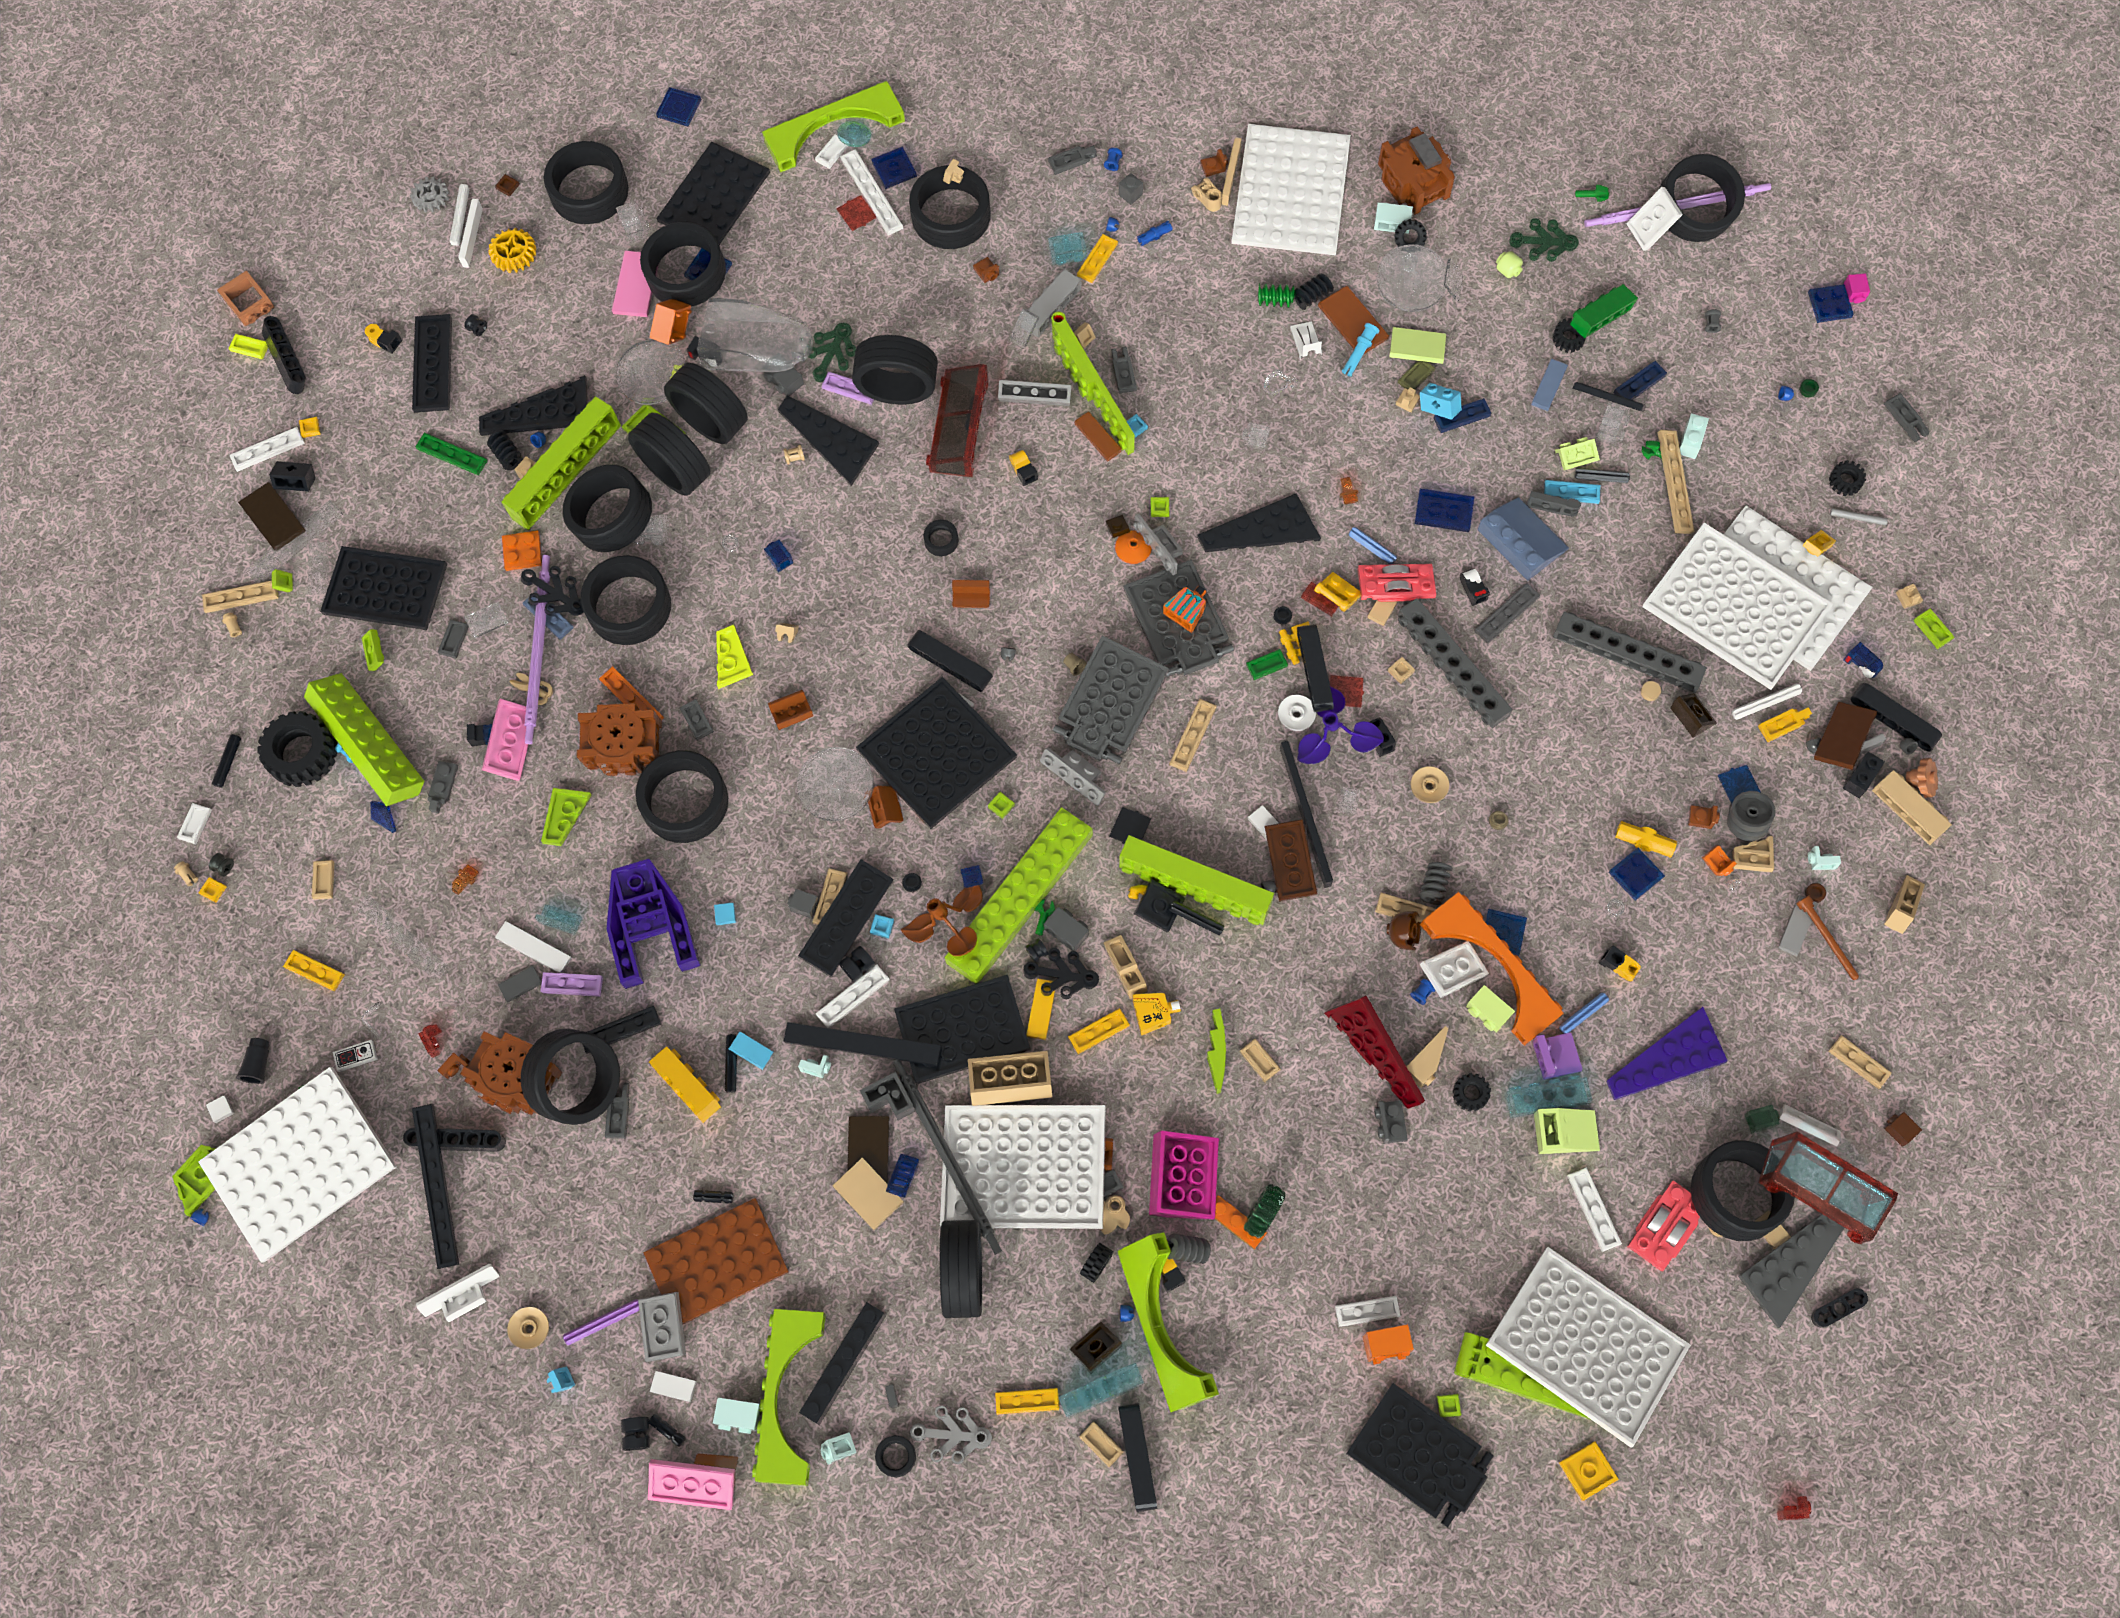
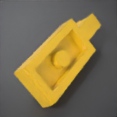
[1758,707,1812,742]

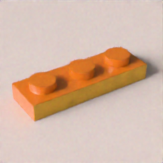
[1215,1195,1267,1250]

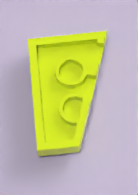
[716,625,753,689]

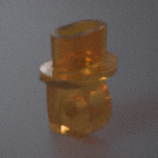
[1340,477,1359,505]
[452,864,479,895]

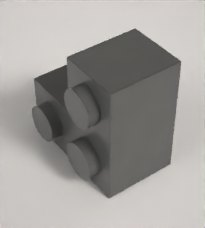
[860,1072,916,1121]

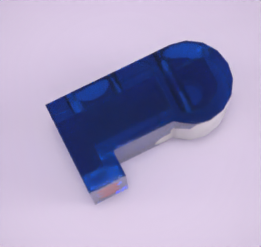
[1843,642,1883,678]

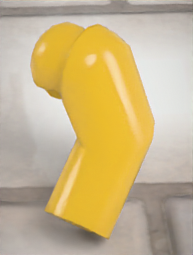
[1128,885,1147,900]

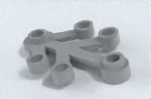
[910,1406,992,1464]

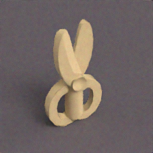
[509,672,553,705]

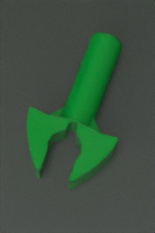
[1575,185,1609,202]
[1642,441,1662,460]
[1035,899,1055,936]

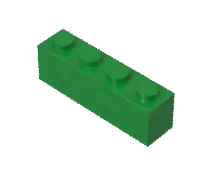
[1570,284,1638,339]

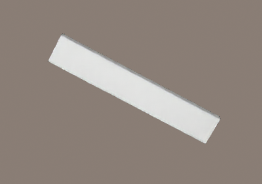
[840,149,903,236]

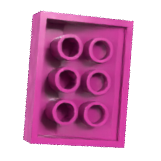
[1149,1131,1219,1220]

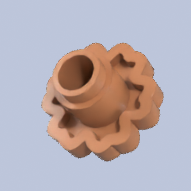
[1906,758,1938,798]

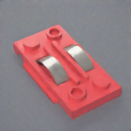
[1358,564,1436,602]
[1627,1180,1700,1271]

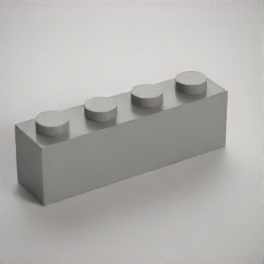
[1021,269,1081,338]
[998,380,1071,406]

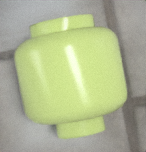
[1496,251,1523,278]

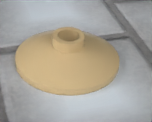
[1411,767,1449,803]
[507,1307,549,1349]

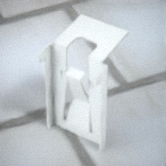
[1290,321,1322,360]

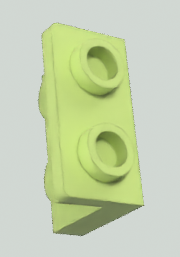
[1555,437,1600,470]

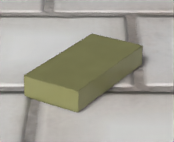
[1398,361,1435,390]

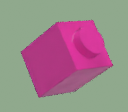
[1843,274,1870,303]

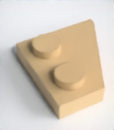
[1732,836,1774,873]

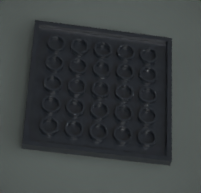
[856,676,1017,829]

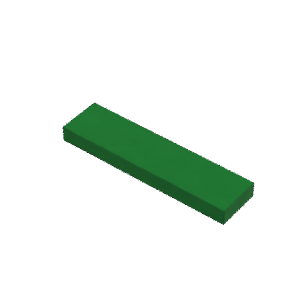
[415,432,487,476]

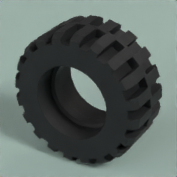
[257,711,337,787]

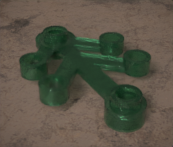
[1509,218,1579,262]
[806,323,856,382]

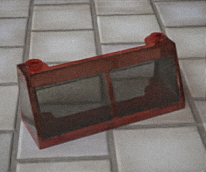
[926,364,989,477]

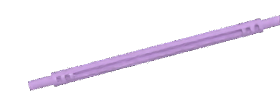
[1584,183,1771,227]
[524,555,550,744]

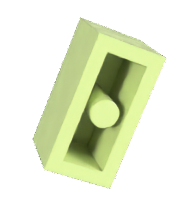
[1466,985,1515,1033]

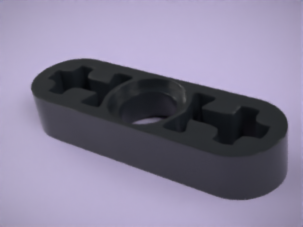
[1811,1288,1868,1328]

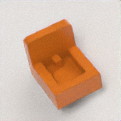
[1702,845,1737,876]

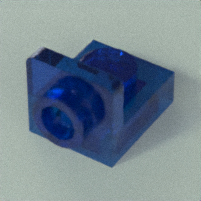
[960,865,983,888]

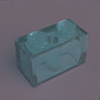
[1048,232,1087,265]

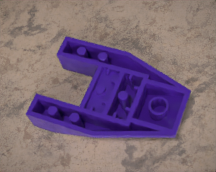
[606,859,701,989]

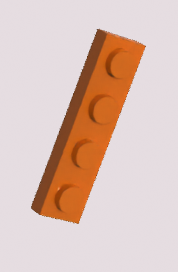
[599,666,664,721]

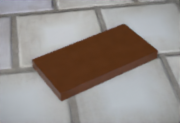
[1814,701,1877,770]
[1264,819,1317,902]

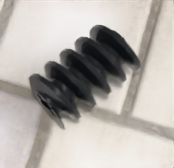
[1294,273,1334,310]
[487,430,523,470]

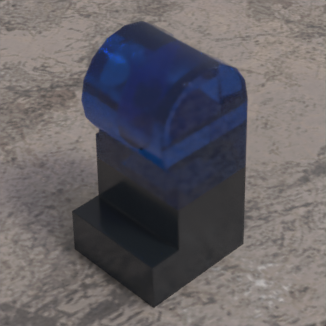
[467,724,493,747]

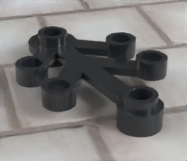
[520,566,584,616]
[1023,948,1099,1000]

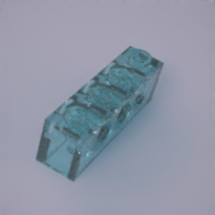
[1505,1075,1593,1119]

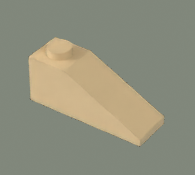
[1884,875,1925,934]
[1406,1026,1448,1088]

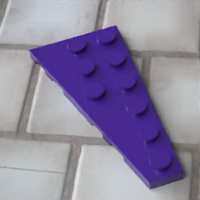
[1606,1007,1728,1100]

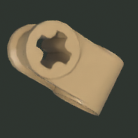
[1191,178,1222,212]

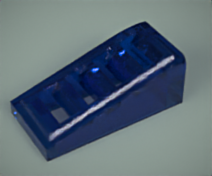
[886,1154,919,1198]

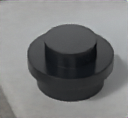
[1273,606,1292,625]
[902,873,922,892]

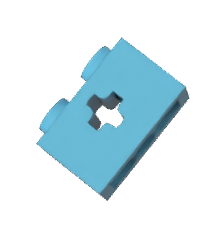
[1420,383,1462,420]

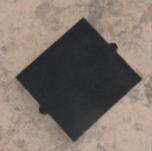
[1109,807,1151,844]

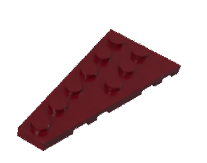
[1324,995,1425,1109]

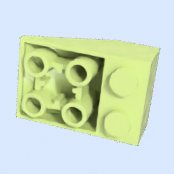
[1534,1108,1600,1154]

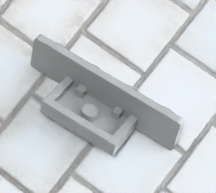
[1134,513,1183,575]
[1040,747,1106,806]

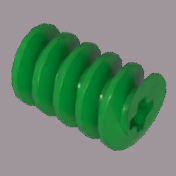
[1258,283,1294,308]

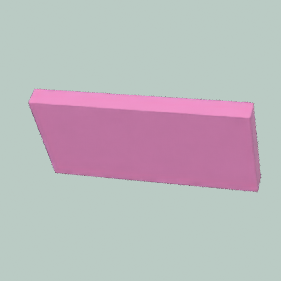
[612,251,659,317]
[482,698,528,781]
[648,1459,735,1510]

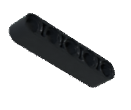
[262,316,306,394]
[1297,624,1334,712]
[907,630,993,692]
[1850,683,1942,752]
[403,1128,506,1152]
[1118,1403,1158,1513]

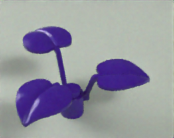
[1297,686,1384,764]

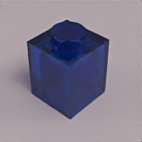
[764,540,793,573]

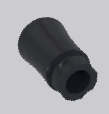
[236,1038,270,1084]

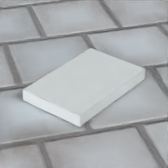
[1626,187,1683,251]
[1420,941,1489,998]

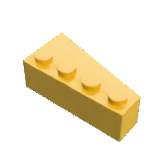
[649,1046,721,1123]

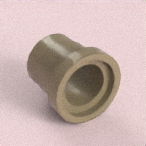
[1063,653,1087,676]

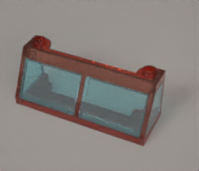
[1758,1132,1898,1244]

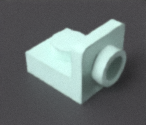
[1808,846,1841,870]
[798,1055,831,1078]
[821,1432,857,1465]

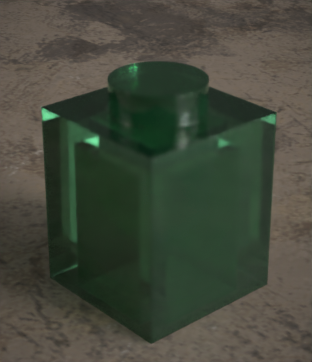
[1744,1105,1780,1134]

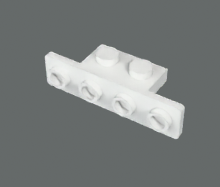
[416,1264,499,1322]

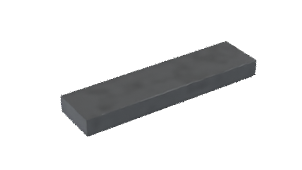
[1475,583,1540,644]

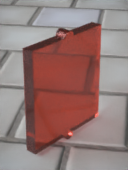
[836,195,876,231]
[1330,675,1364,708]

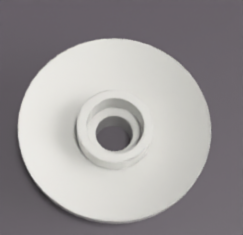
[1278,695,1316,731]

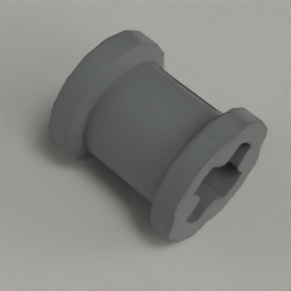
[1705,309,1721,333]

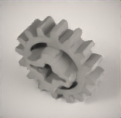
[410,176,449,212]

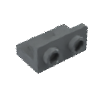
[1374,1100,1408,1144]

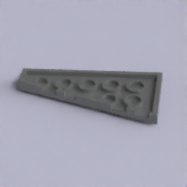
[1738,1205,1848,1328]

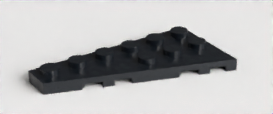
[479,375,588,436]
[778,395,879,486]
[1197,493,1321,552]

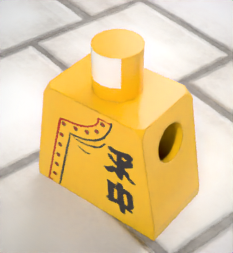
[1132,993,1181,1035]

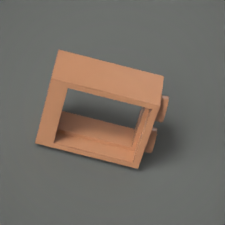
[217,271,274,327]

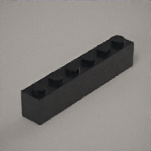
[799,1302,886,1426]

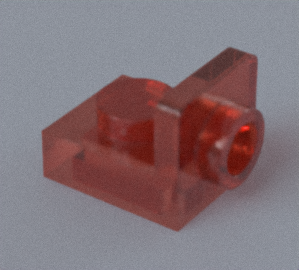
[418,1024,442,1058]
[1777,1496,1812,1520]

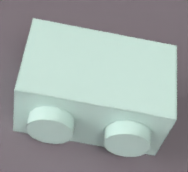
[1374,202,1413,234]
[1679,413,1709,459]
[713,1398,760,1434]

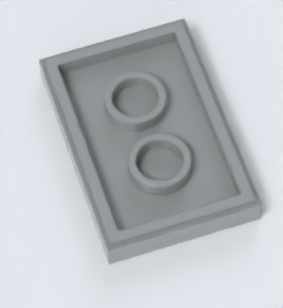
[638,1292,686,1362]

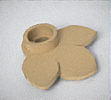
[1101,1195,1130,1235]

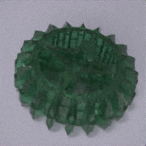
[1244,1184,1286,1238]

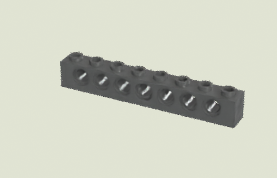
[1398,598,1513,729]
[1553,612,1707,693]

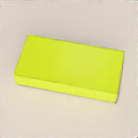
[229,334,268,359]

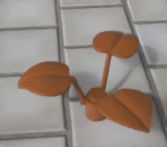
[901,879,983,956]

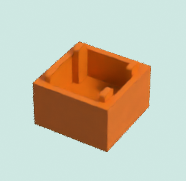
[649,299,692,345]
[1363,1324,1414,1365]

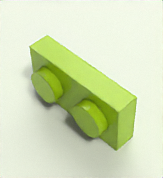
[1913,608,1955,649]
[361,629,384,671]

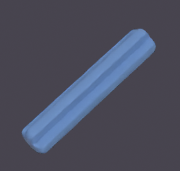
[1349,527,1397,565]
[1559,993,1609,1034]

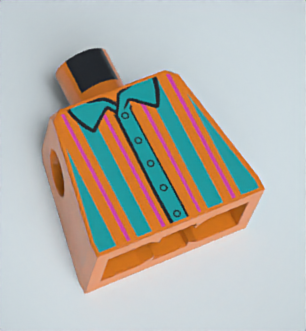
[1163,586,1206,633]

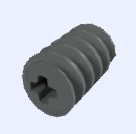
[1419,862,1453,905]
[1167,1233,1211,1264]

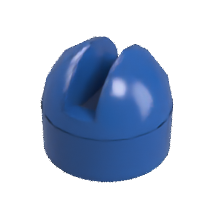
[1106,217,1120,232]
[1778,386,1794,401]
[530,432,547,448]
[190,1208,209,1226]
[1120,1305,1135,1322]

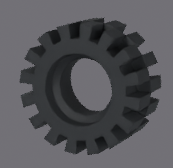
[1394,219,1427,253]
[1552,318,1586,353]
[1829,460,1866,496]
[1453,1073,1491,1112]
[1080,1242,1114,1283]

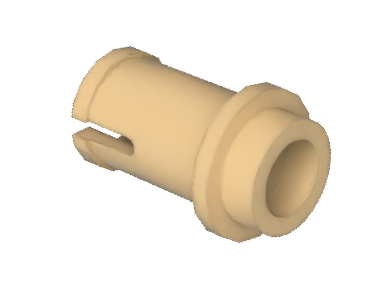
[222,613,242,637]
[174,861,198,886]

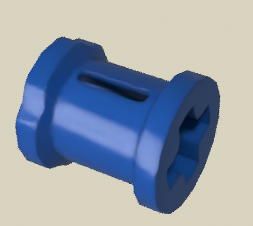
[1104,148,1123,171]
[1410,979,1435,1005]

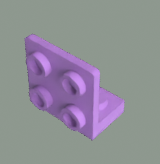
[1532,1033,1582,1080]

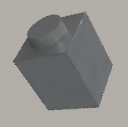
[1118,173,1143,205]
[787,889,819,919]

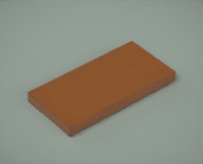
[1318,286,1389,355]

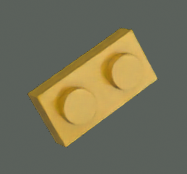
[1803,530,1836,557]

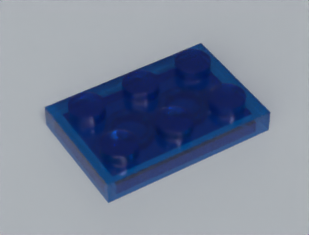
[1414,488,1474,532]

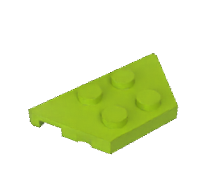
[172,1145,216,1217]

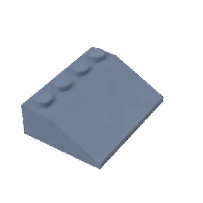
[1478,497,1569,581]

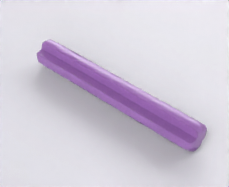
[563,1299,639,1345]

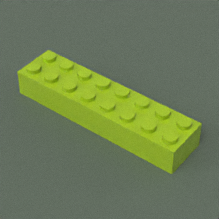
[501,396,621,531]
[304,673,424,807]
[1119,835,1274,925]

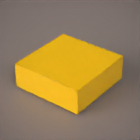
[299,416,320,438]
[198,877,227,903]

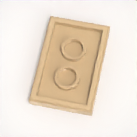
[832,1158,904,1230]

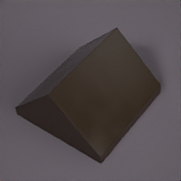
[1670,693,1717,738]
[1070,1322,1122,1374]

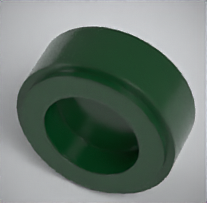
[1799,379,1819,398]

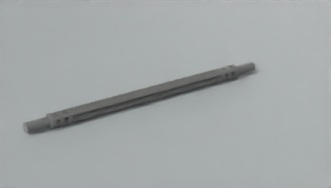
[893,1060,1002,1255]

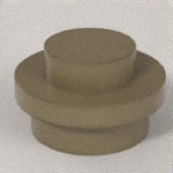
[1489,811,1509,830]

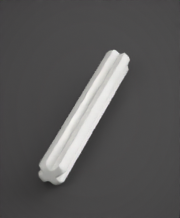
[450,184,469,246]
[1731,684,1802,720]

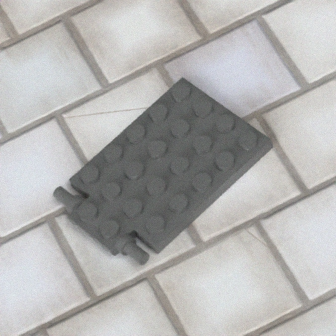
[1123,559,1234,678]
[1053,636,1169,765]

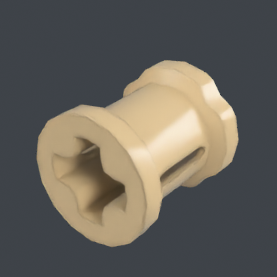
[783,444,805,465]

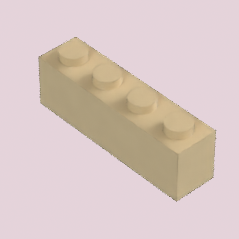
[1872,770,1952,845]

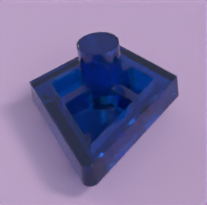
[370,801,396,833]

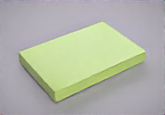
[1390,327,1446,364]

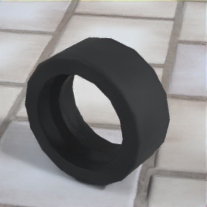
[923,519,959,557]
[875,1435,916,1478]

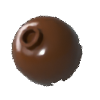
[1386,911,1421,950]

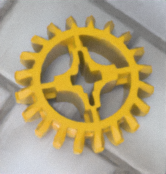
[488,227,537,273]

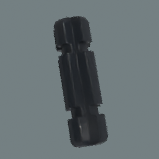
[693,1190,734,1203]
[649,1414,686,1447]

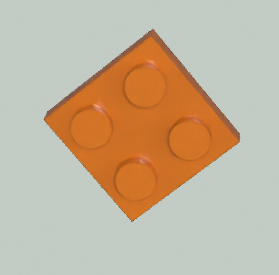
[502,530,542,571]

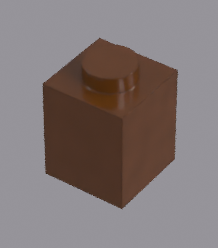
[1884,1112,1922,1147]

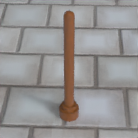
[1796,895,1859,980]

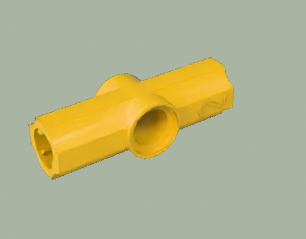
[1615,821,1677,858]

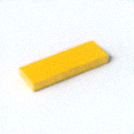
[1077,234,1118,283]
[283,950,345,992]
[1026,979,1055,1040]
[1068,1008,1130,1054]
[995,1388,1059,1415]

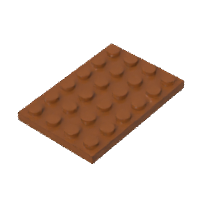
[643,1198,789,1325]

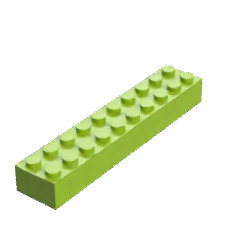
[945,807,1093,984]

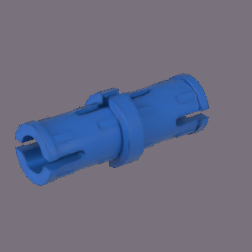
[1137,221,1172,246]

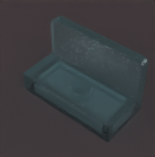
[535,904,582,935]

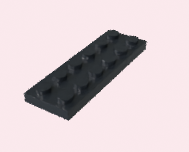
[412,314,452,413]
[798,859,894,977]

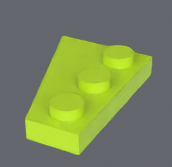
[541,788,592,846]

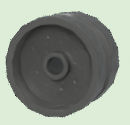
[1727,791,1775,841]

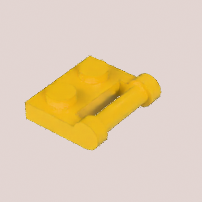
[1314,572,1361,612]

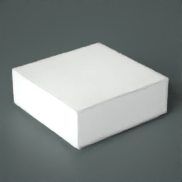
[206,1095,234,1123]

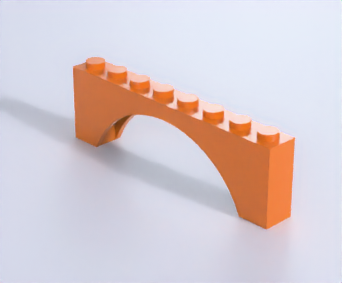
[1420,892,1564,1046]

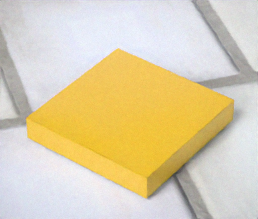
[1559,1441,1619,1501]

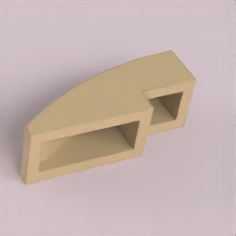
[1104,935,1148,999]

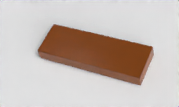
[1074,411,1122,462]

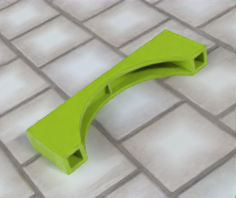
[762,81,905,173]
[1117,1232,1219,1412]
[752,1309,826,1486]

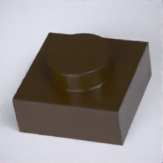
[1106,515,1130,538]

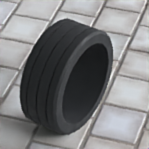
[543,141,629,224]
[1659,154,1745,242]
[909,165,991,249]
[640,222,726,307]
[852,335,938,405]
[664,363,748,444]
[628,413,711,496]
[562,464,652,552]
[581,555,671,645]
[635,750,729,843]
[521,1028,620,1125]
[1690,1140,1795,1241]
[940,1220,982,1318]

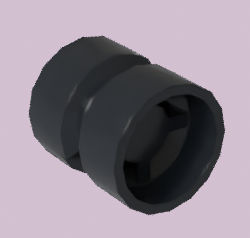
[838,946,876,983]
[621,1417,650,1451]

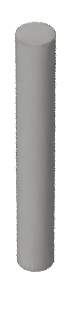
[1830,508,1888,525]

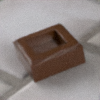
[495,174,520,197]

